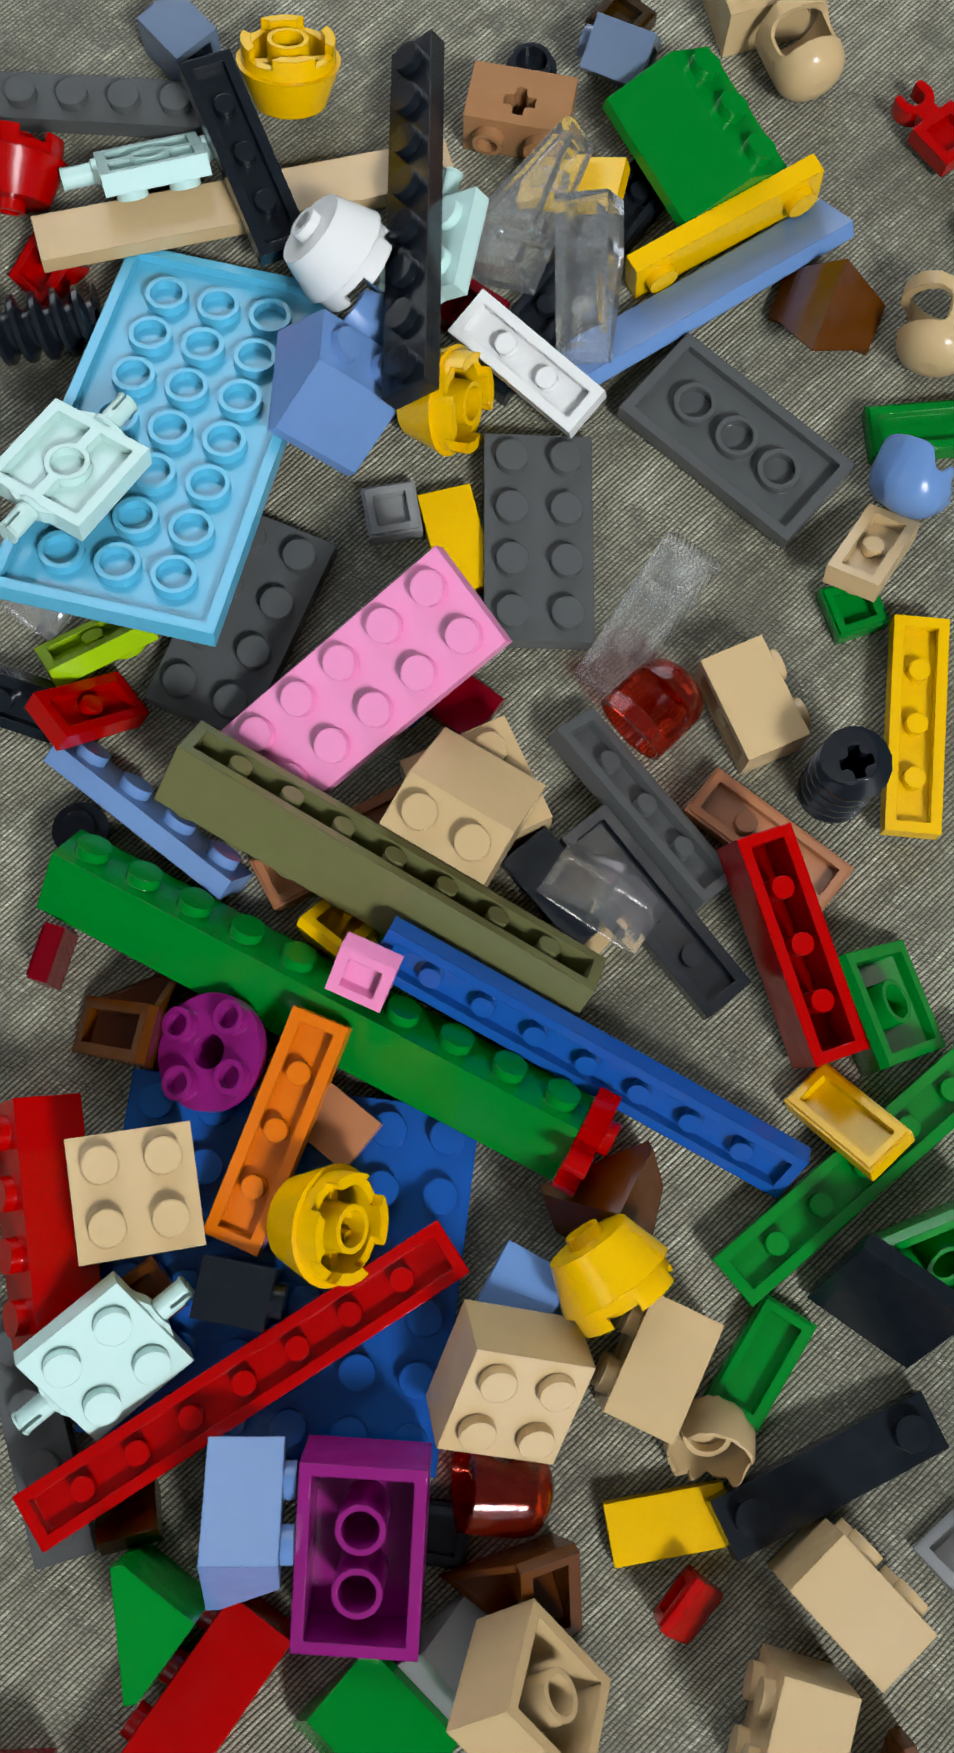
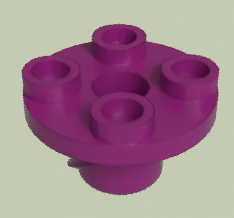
[158,992,267,1113]

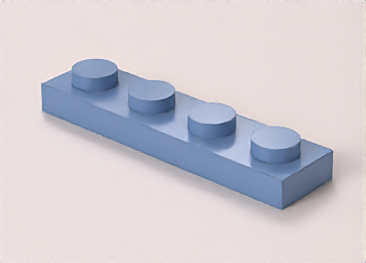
[43,741,253,900]

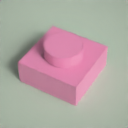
[324,932,404,1013]

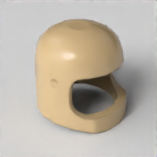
[754,0,845,102]
[895,270,954,378]

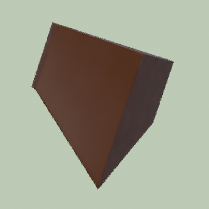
[767,258,886,355]
[72,973,183,1071]
[539,1140,663,1238]
[438,1532,582,1635]

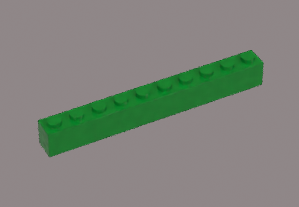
[36,829,594,1181]

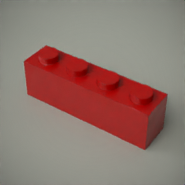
[717,822,870,1068]
[0,1093,101,1350]
[119,1596,291,1753]

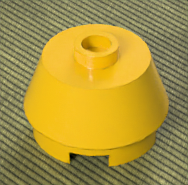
[236,14,341,120]
[396,344,494,457]
[267,1163,389,1289]
[550,1214,674,1338]

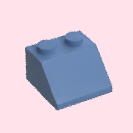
[268,308,396,476]
[197,1437,298,1610]

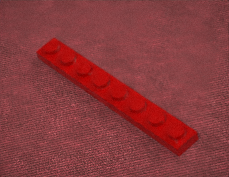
[12,1220,470,1553]

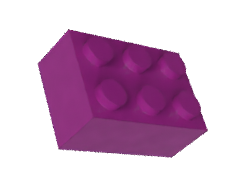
[289,1435,432,1662]

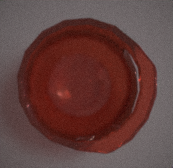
[601,659,704,760]
[451,1451,554,1539]

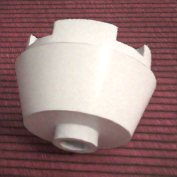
[283,194,392,313]

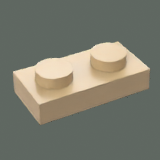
[822,503,920,602]

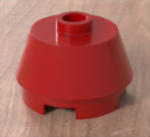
[0,120,68,217]

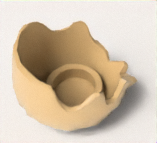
[663,1395,757,1487]

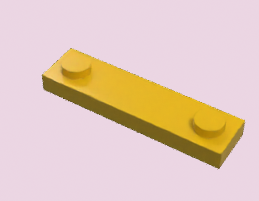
[625,153,825,299]
[879,614,950,840]

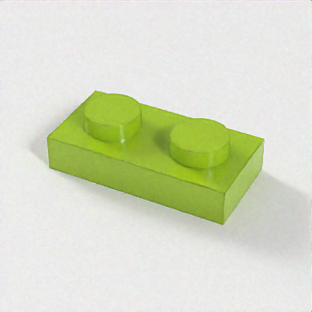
[33,620,159,687]

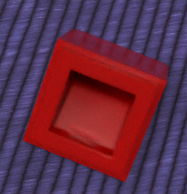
[8,231,90,306]
[653,1565,723,1644]

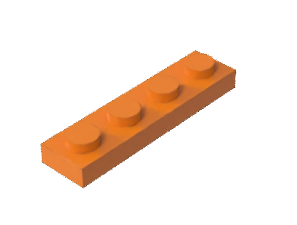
[204,1006,353,1256]

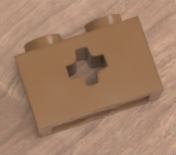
[463,60,578,159]

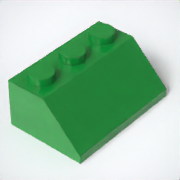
[602,46,787,227]

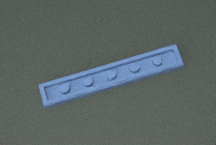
[558,199,854,385]

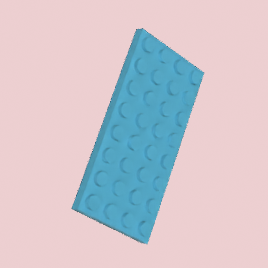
[0,250,333,647]

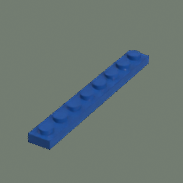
[379,916,811,1199]

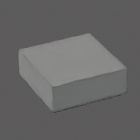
[360,480,424,546]

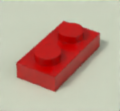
[24,671,150,751]

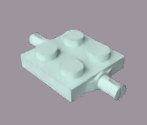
[58,131,215,202]
[378,167,489,304]
[0,393,152,544]
[11,1271,195,1442]

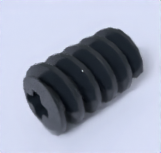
[0,283,102,366]
[797,726,893,824]

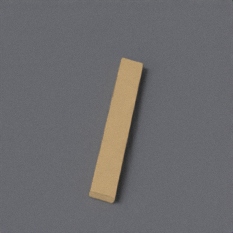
[30,138,454,273]

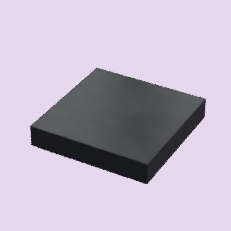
[807,1233,954,1369]

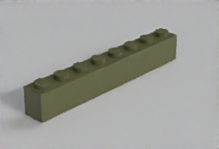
[154,720,607,1016]

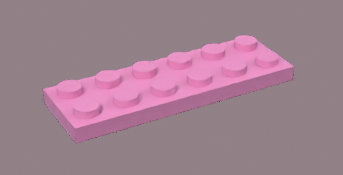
[221,546,513,794]

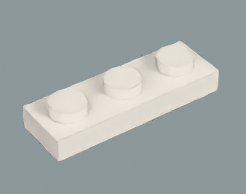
[448,289,607,439]

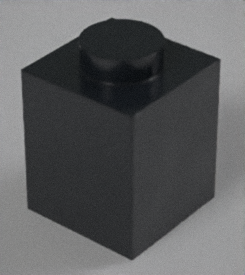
[189,1253,289,1333]

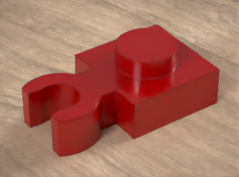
[890,80,954,178]
[551,1087,622,1197]

